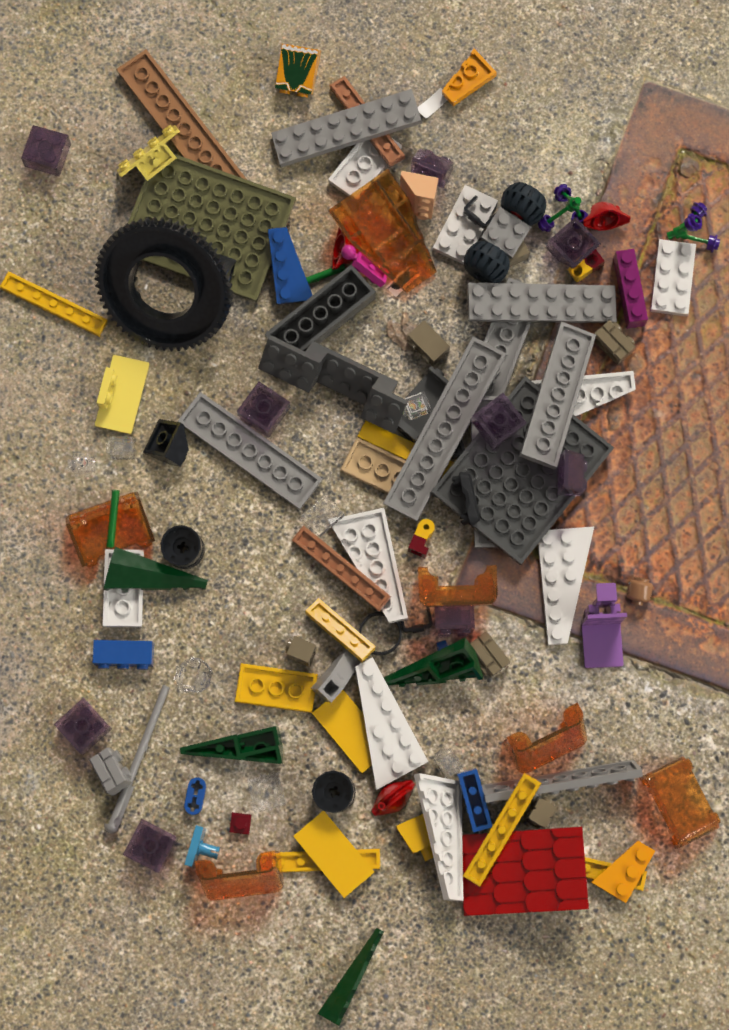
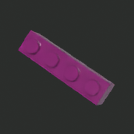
[613,249,648,329]

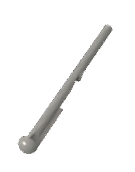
[104,685,170,834]

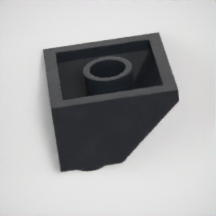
[143,419,189,467]

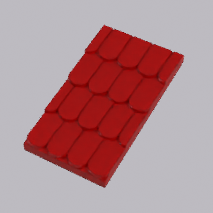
[462,826,589,916]

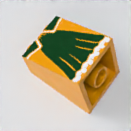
[275,43,321,98]

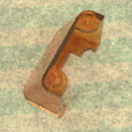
[65,492,155,567]
[416,565,498,607]
[503,702,587,773]
[639,756,721,849]
[195,851,284,900]

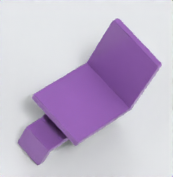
[581,583,627,668]

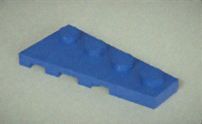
[268,227,313,304]

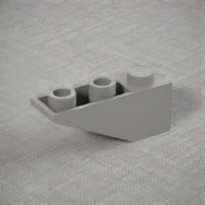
[311,648,361,703]

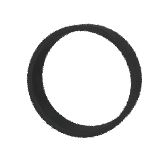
[359,612,402,655]

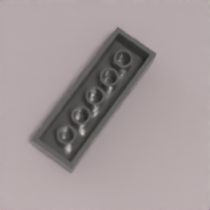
[265,264,376,351]

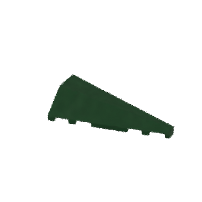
[103,547,208,591]
[383,637,483,687]
[180,726,283,764]
[318,928,384,1026]

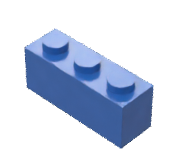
[93,640,154,670]
[457,768,492,832]

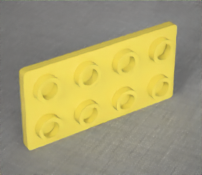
[117,125,180,181]
[95,355,150,434]

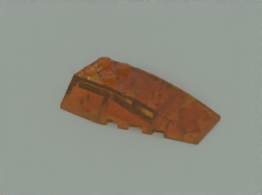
[328,169,437,293]

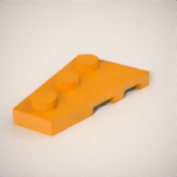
[442,48,497,107]
[591,841,655,903]

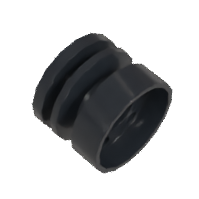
[160,525,205,569]
[312,771,356,813]

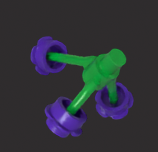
[538,184,588,232]
[667,202,720,253]

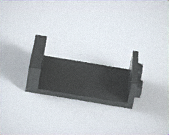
[397,366,449,443]

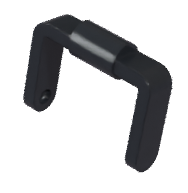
[464,195,496,229]
[400,606,433,633]

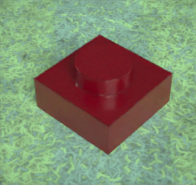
[229,812,252,835]

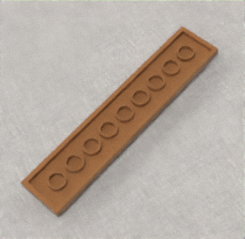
[116,49,247,180]

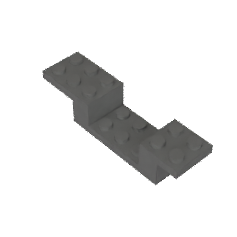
[258,335,408,434]

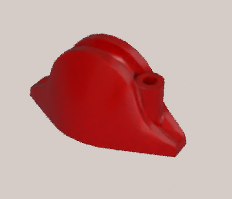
[583,202,631,231]
[332,222,361,270]
[371,779,415,816]

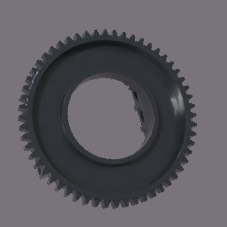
[95,217,236,352]

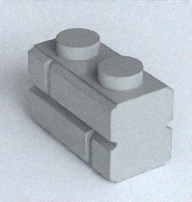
[89,747,132,796]

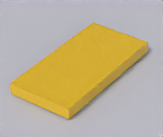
[235,663,318,713]
[312,690,372,774]
[293,811,374,898]

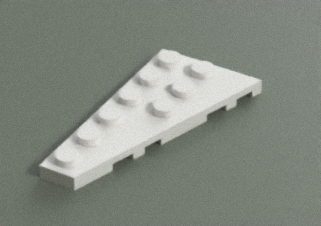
[532,371,636,416]
[328,508,408,623]
[538,526,594,646]
[355,657,428,790]
[414,773,463,902]

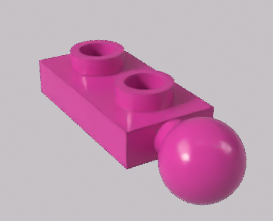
[341,245,388,288]

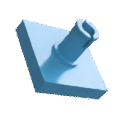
[184,825,220,868]

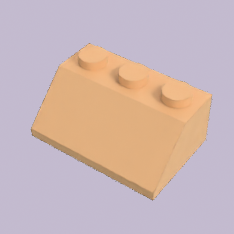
[399,171,439,220]

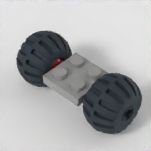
[464,182,546,283]

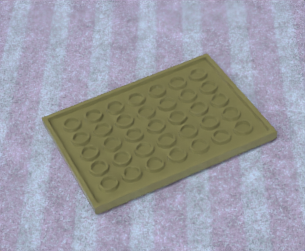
[128,154,296,302]

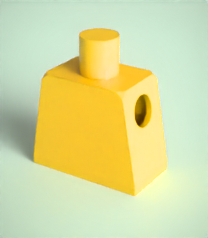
[396,814,433,862]

